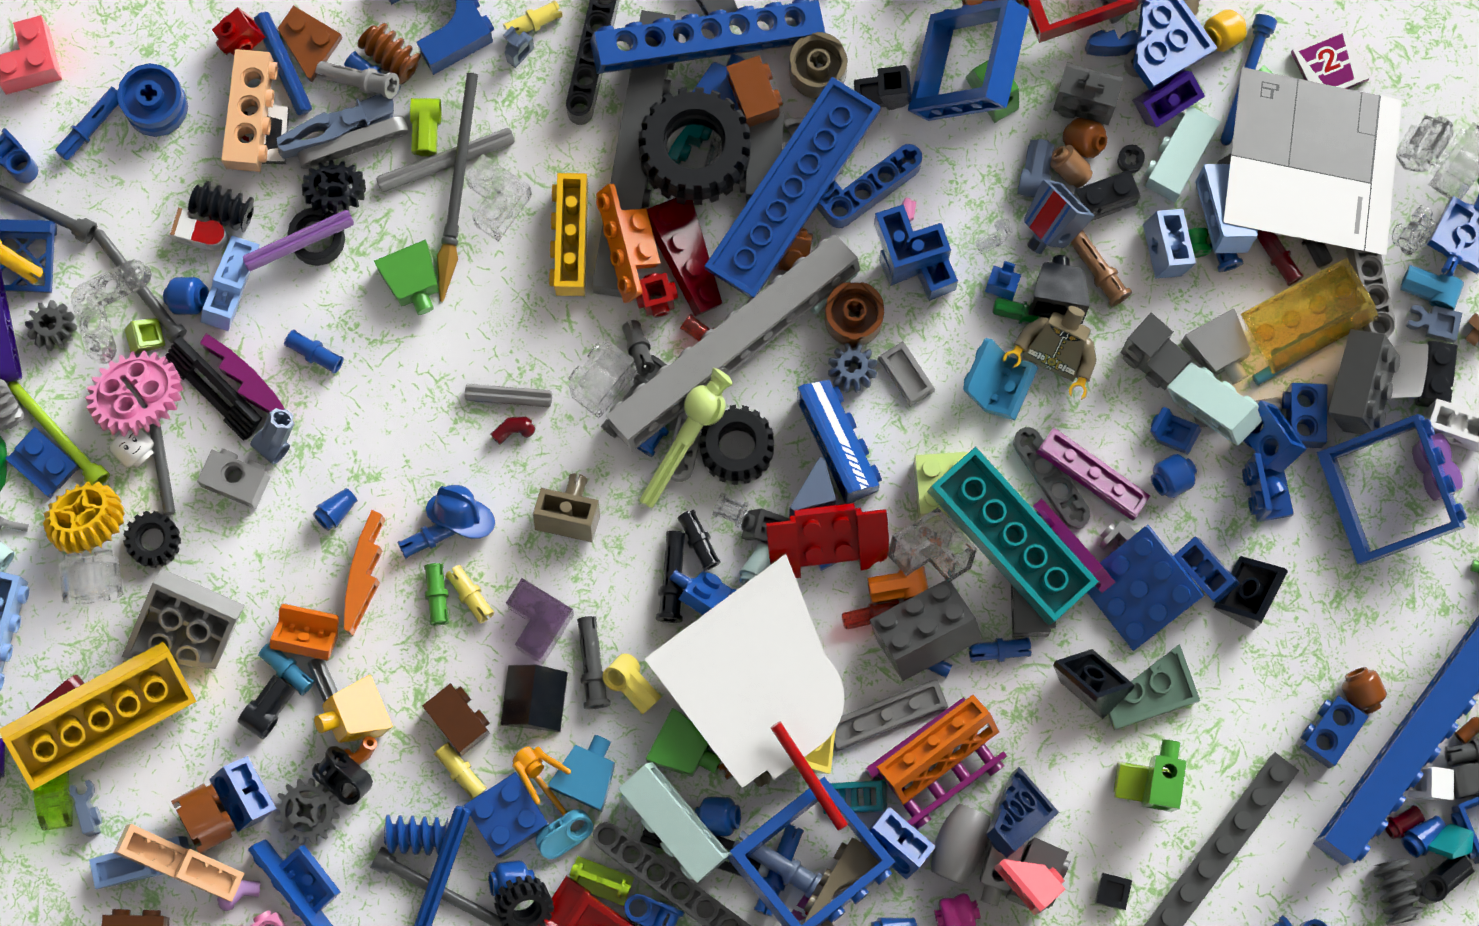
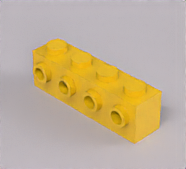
[549,173,588,296]

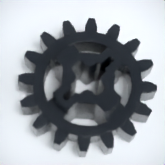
[301,160,366,215]

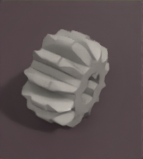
[0,379,24,431]

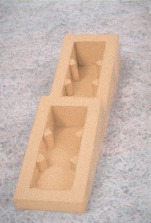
[113,824,245,902]

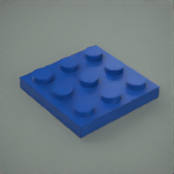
[1087,525,1205,651]

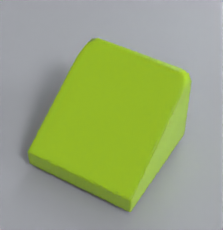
[125,318,166,355]

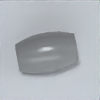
[931,804,990,885]

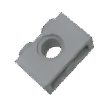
[197,449,270,509]

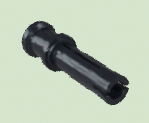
[656,531,685,623]

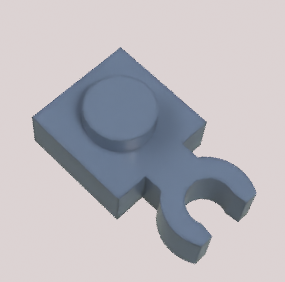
[1406,305,1462,343]

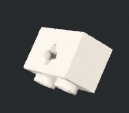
[1425,399,1479,453]

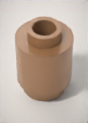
[1050,145,1093,188]

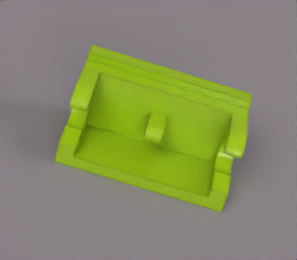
[1113,761,1171,802]

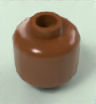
[1063,118,1107,158]
[1342,667,1387,714]

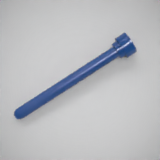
[1220,14,1277,146]

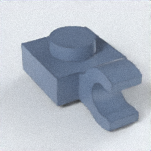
[503,26,534,68]
[69,780,102,837]

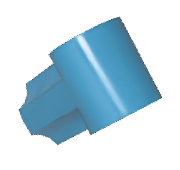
[1400,265,1464,311]

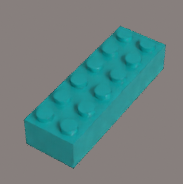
[927,446,1099,626]

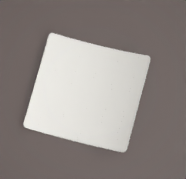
[1391,344,1428,398]

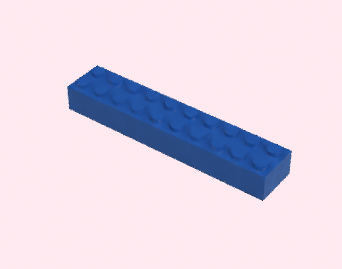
[1313,615,1479,866]

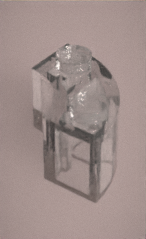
[1396,115,1454,172]

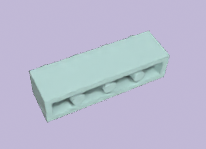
[618,762,729,883]

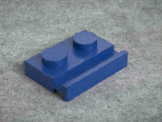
[5,427,80,499]

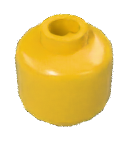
[1204,9,1246,52]

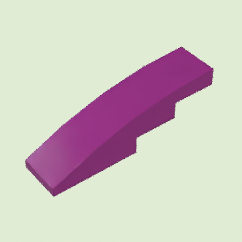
[200,333,294,422]

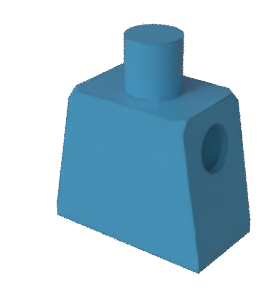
[548,735,615,812]

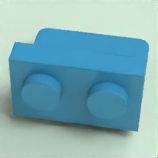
[963,338,1038,420]

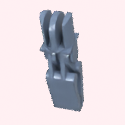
[277,94,394,159]

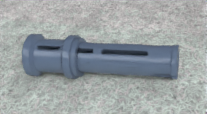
[733,831,823,899]

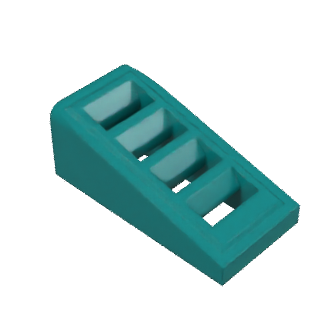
[823,780,887,814]

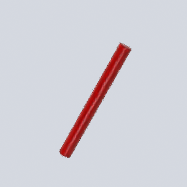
[770,721,848,831]

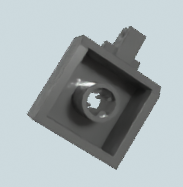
[1053,62,1124,126]

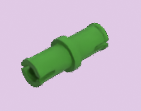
[424,563,449,626]

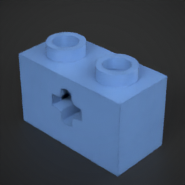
[1143,209,1196,279]

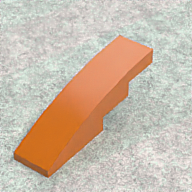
[344,510,386,636]

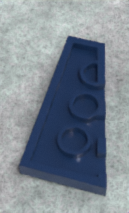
[986,767,1060,859]

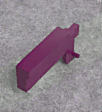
[1033,498,1115,593]

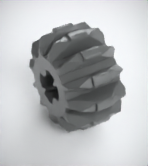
[25,300,77,351]

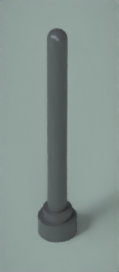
[0,185,98,244]
[370,847,502,926]

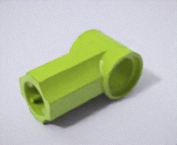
[410,98,442,157]

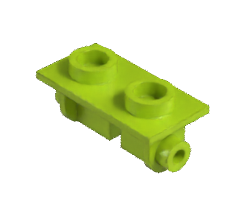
[569,856,635,906]

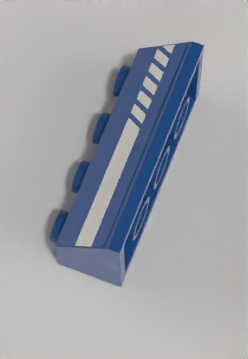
[797,380,882,504]

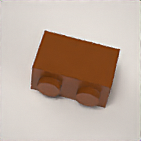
[726,55,783,127]

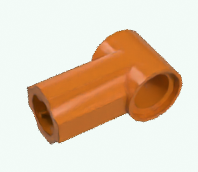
[867,566,928,604]

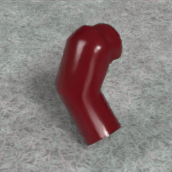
[490,416,536,445]

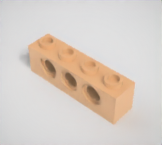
[221,49,278,172]

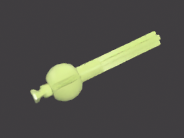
[639,367,733,508]

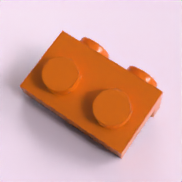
[270,604,339,661]

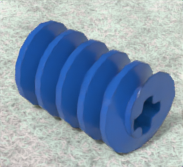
[384,814,449,856]

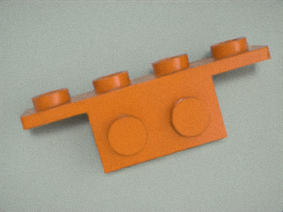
[596,183,661,303]

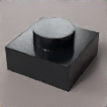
[1095,873,1132,911]

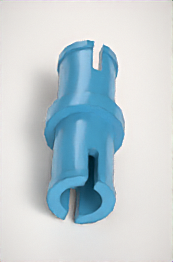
[258,642,315,696]

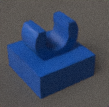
[985,261,1021,301]

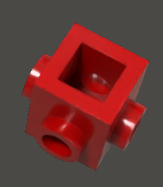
[212,7,265,55]
[636,273,679,318]

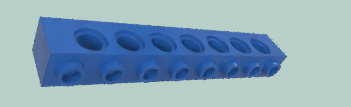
[590,0,826,74]

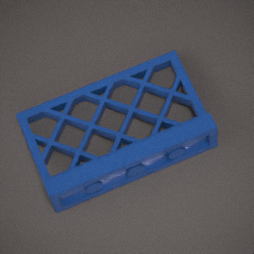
[0,219,57,293]

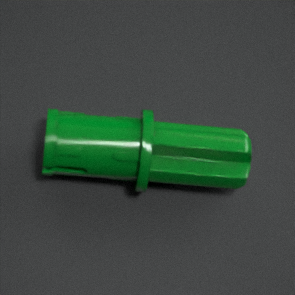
[992,298,1039,324]

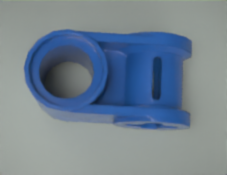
[0,128,39,183]
[624,894,685,926]

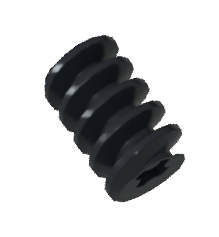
[188,181,254,233]

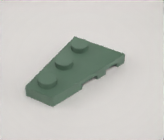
[1108,644,1201,730]

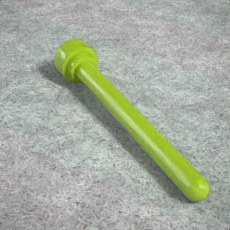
[8,381,110,485]

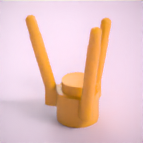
[512,746,571,815]

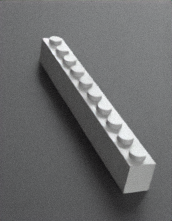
[606,234,860,451]

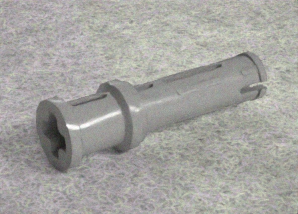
[315,61,399,99]

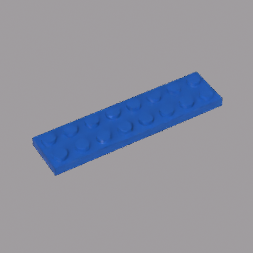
[704,77,881,298]

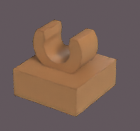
[1465,313,1479,346]

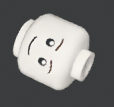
[109,428,154,469]

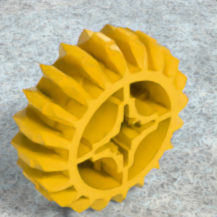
[43,481,125,556]

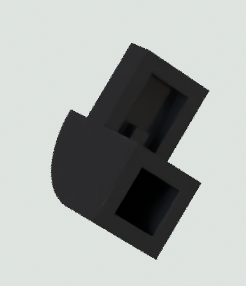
[854,65,912,110]

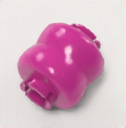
[934,893,981,926]

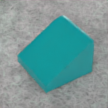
[1428,824,1474,859]

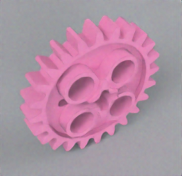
[85,351,183,437]

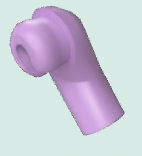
[217,880,260,911]

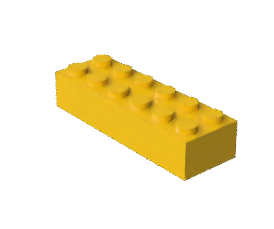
[0,641,197,791]

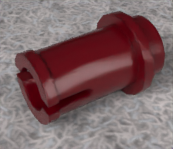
[1385,805,1425,839]

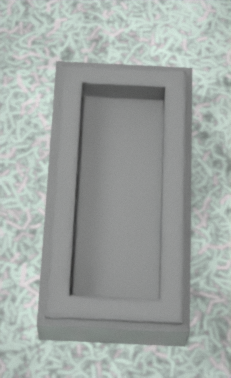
[878,341,935,407]

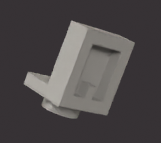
[1099,520,1136,550]

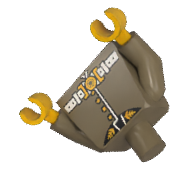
[1003,306,1097,400]

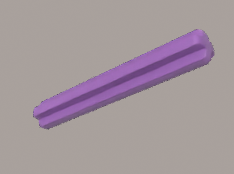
[243,210,354,271]

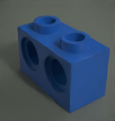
[1282,383,1328,448]
[1243,400,1307,473]
[1299,695,1369,769]
[209,756,277,832]
[869,807,936,880]

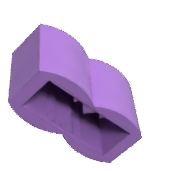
[1412,433,1463,501]

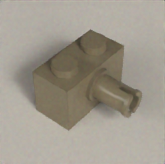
[533,473,600,542]

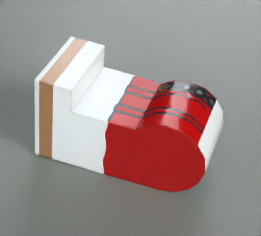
[169,207,228,251]

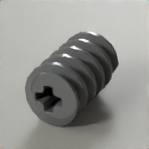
[1374,859,1423,926]

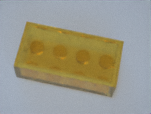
[1241,257,1379,374]

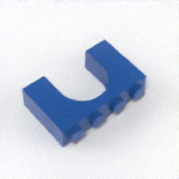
[389,0,494,75]

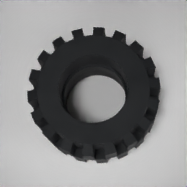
[700,405,774,485]

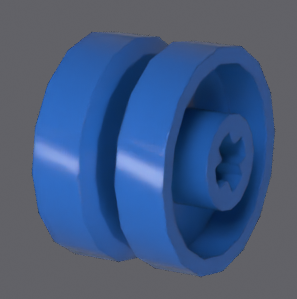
[117,63,188,137]

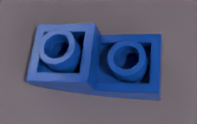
[1085,29,1137,56]

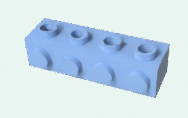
[0,572,30,691]

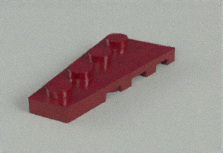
[647,198,722,317]

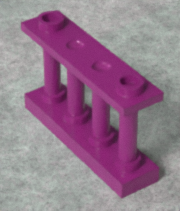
[865,697,1007,830]

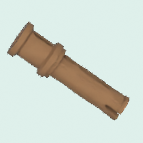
[1071,230,1132,307]

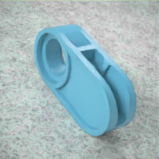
[535,809,594,859]

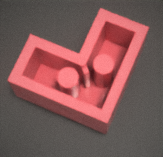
[0,15,62,95]

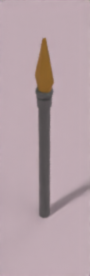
[437,73,478,302]

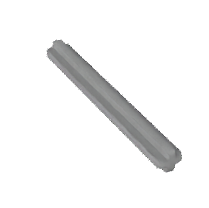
[376,128,515,192]

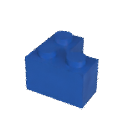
[874,204,951,277]
[879,250,958,301]

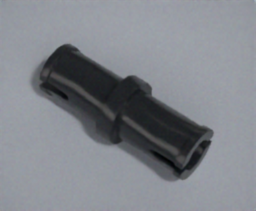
[677,510,721,571]

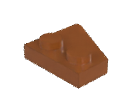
[278,5,343,82]

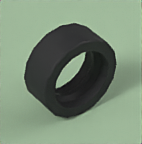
[287,208,345,266]

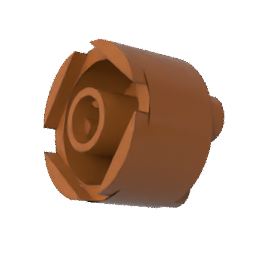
[824,282,884,348]
[171,783,235,854]

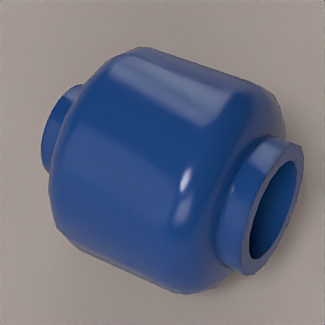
[163,277,209,315]
[1151,454,1197,498]
[695,797,741,837]
[488,860,535,896]

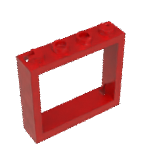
[1022,0,1139,43]

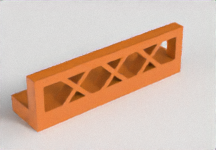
[877,695,999,805]

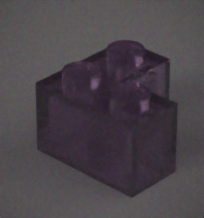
[506,578,575,665]

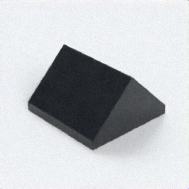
[1213,556,1288,630]
[1053,649,1135,719]
[500,664,568,732]

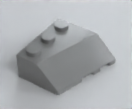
[122,569,245,669]

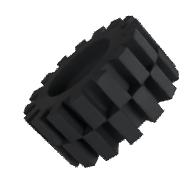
[123,511,181,568]
[494,875,554,926]

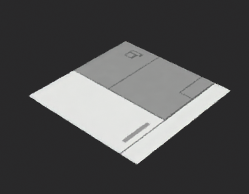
[1224,67,1402,255]

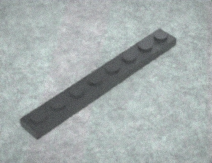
[1144,752,1299,926]

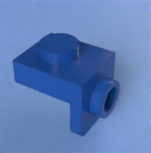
[1150,407,1202,455]

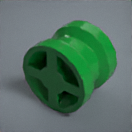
[1188,228,1212,258]

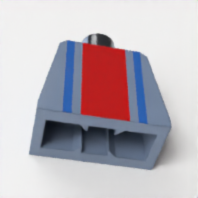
[1024,179,1095,254]

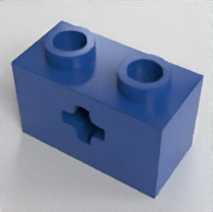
[1173,536,1240,603]

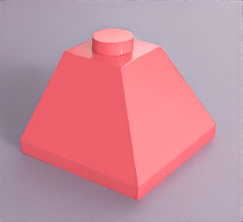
[994,859,1065,915]

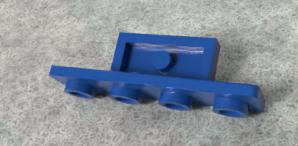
[248,839,341,926]

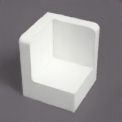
[1408,767,1454,801]

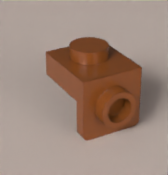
[778,228,813,271]

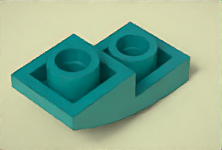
[668,124,712,165]

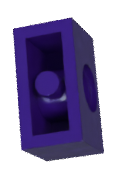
[1132,70,1205,128]

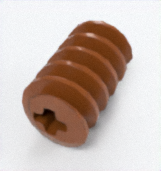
[357,23,421,85]

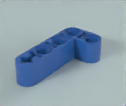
[816,144,922,228]

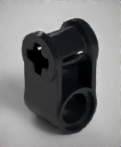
[312,746,373,805]

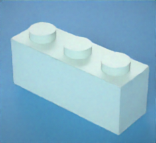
[1144,106,1220,203]
[1167,362,1262,446]

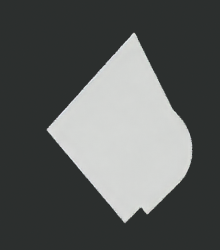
[644,554,844,788]

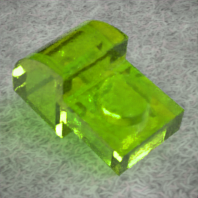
[33,771,73,831]

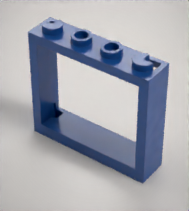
[908,0,1029,121]
[1316,414,1467,565]
[727,777,895,926]

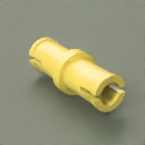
[503,0,563,36]
[445,565,495,624]
[434,742,487,800]

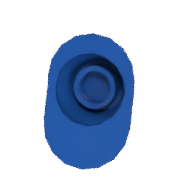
[426,485,495,539]

